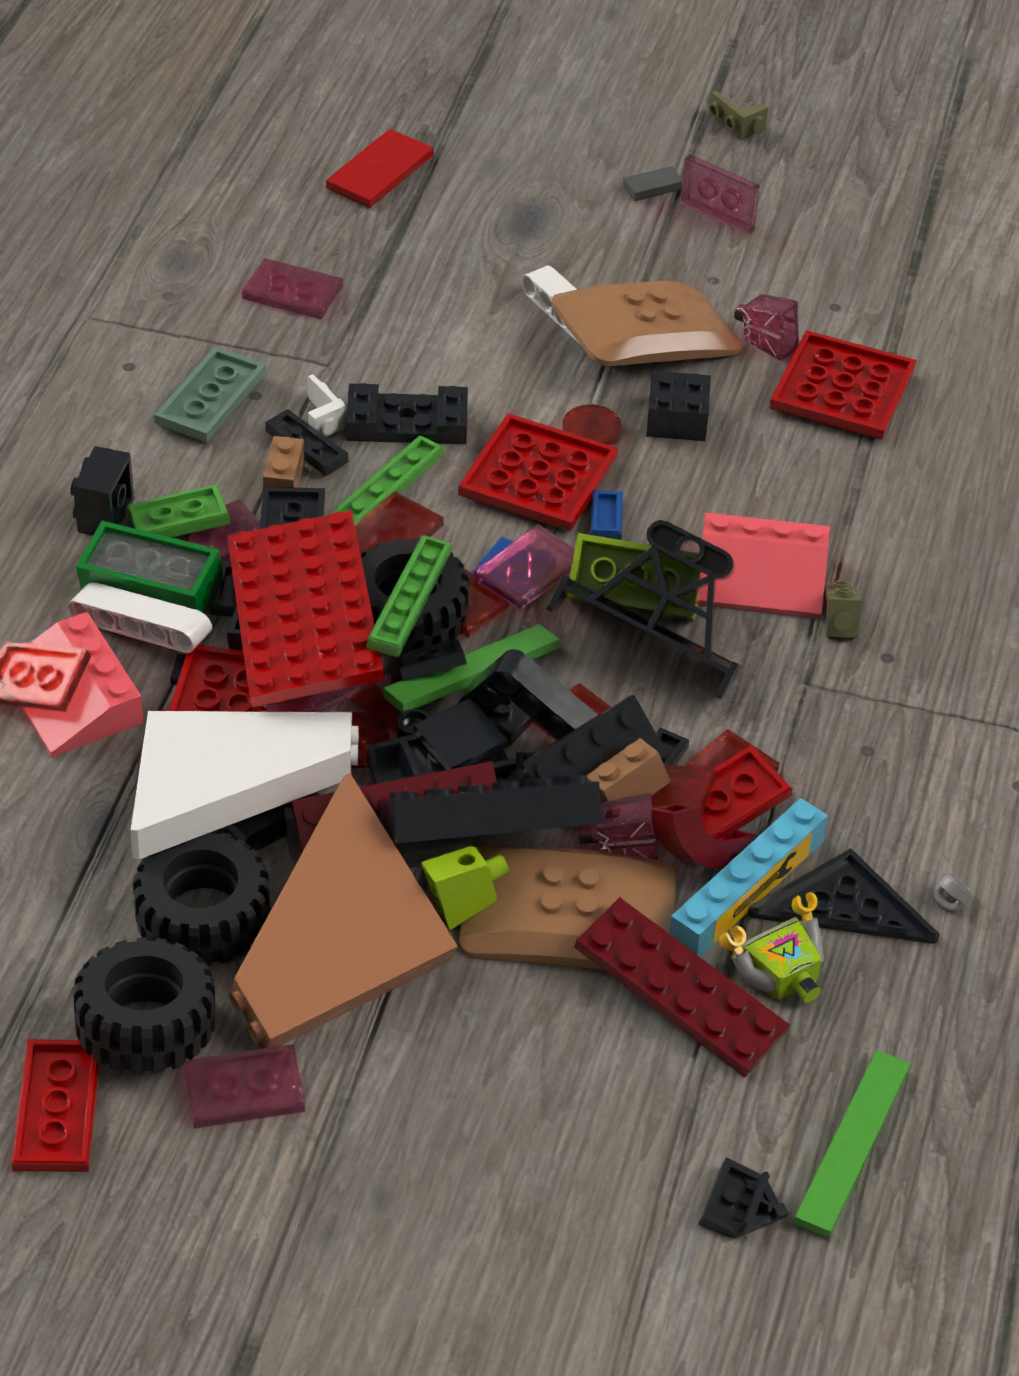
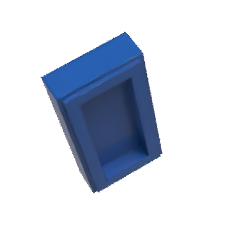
[590,490,623,540]

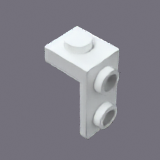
[307,374,347,437]

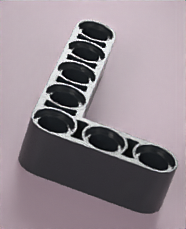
[457,649,598,740]

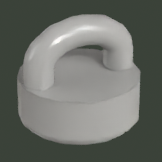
[934,873,973,912]

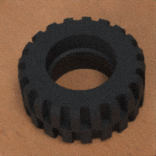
[361,538,469,653]
[133,831,270,966]
[73,937,215,1075]

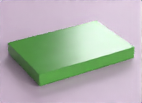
[127,485,231,538]

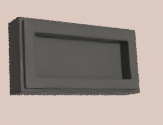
[623,166,684,201]

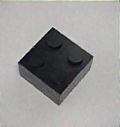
[646,371,711,441]
[70,446,134,535]

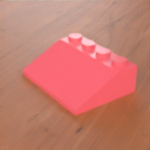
[698,513,830,619]
[0,612,144,758]

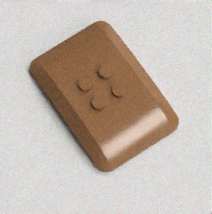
[551,281,743,366]
[459,845,676,969]

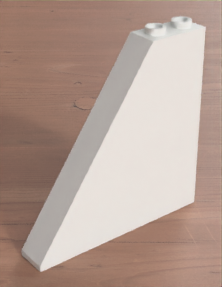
[131,711,359,859]

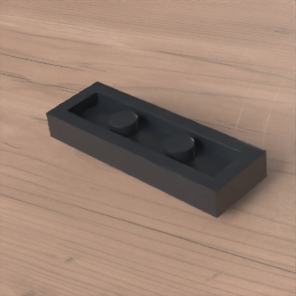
[265,409,348,476]

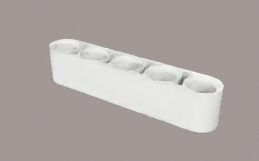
[521,265,580,344]
[68,582,212,653]

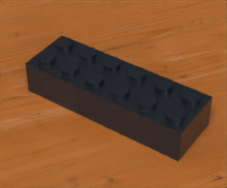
[380,775,602,843]

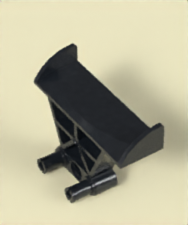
[546,520,741,699]

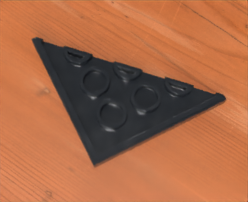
[748,848,940,944]

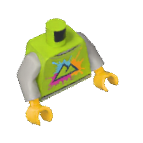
[719,892,824,1003]

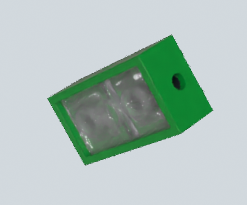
[76,521,223,613]

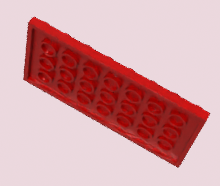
[227,510,385,707]

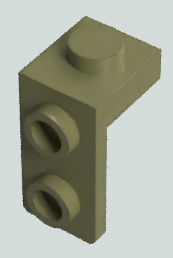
[709,91,768,140]
[824,581,861,638]

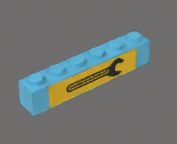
[669,798,828,957]

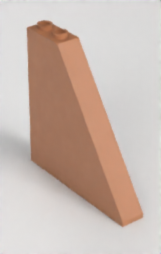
[229,773,458,1053]

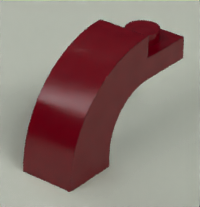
[651,803,757,870]

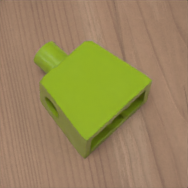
[421,846,510,930]

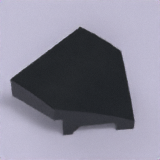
[698,1157,789,1239]

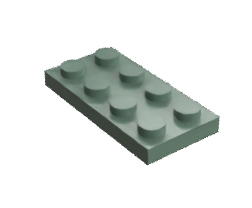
[154,347,266,443]

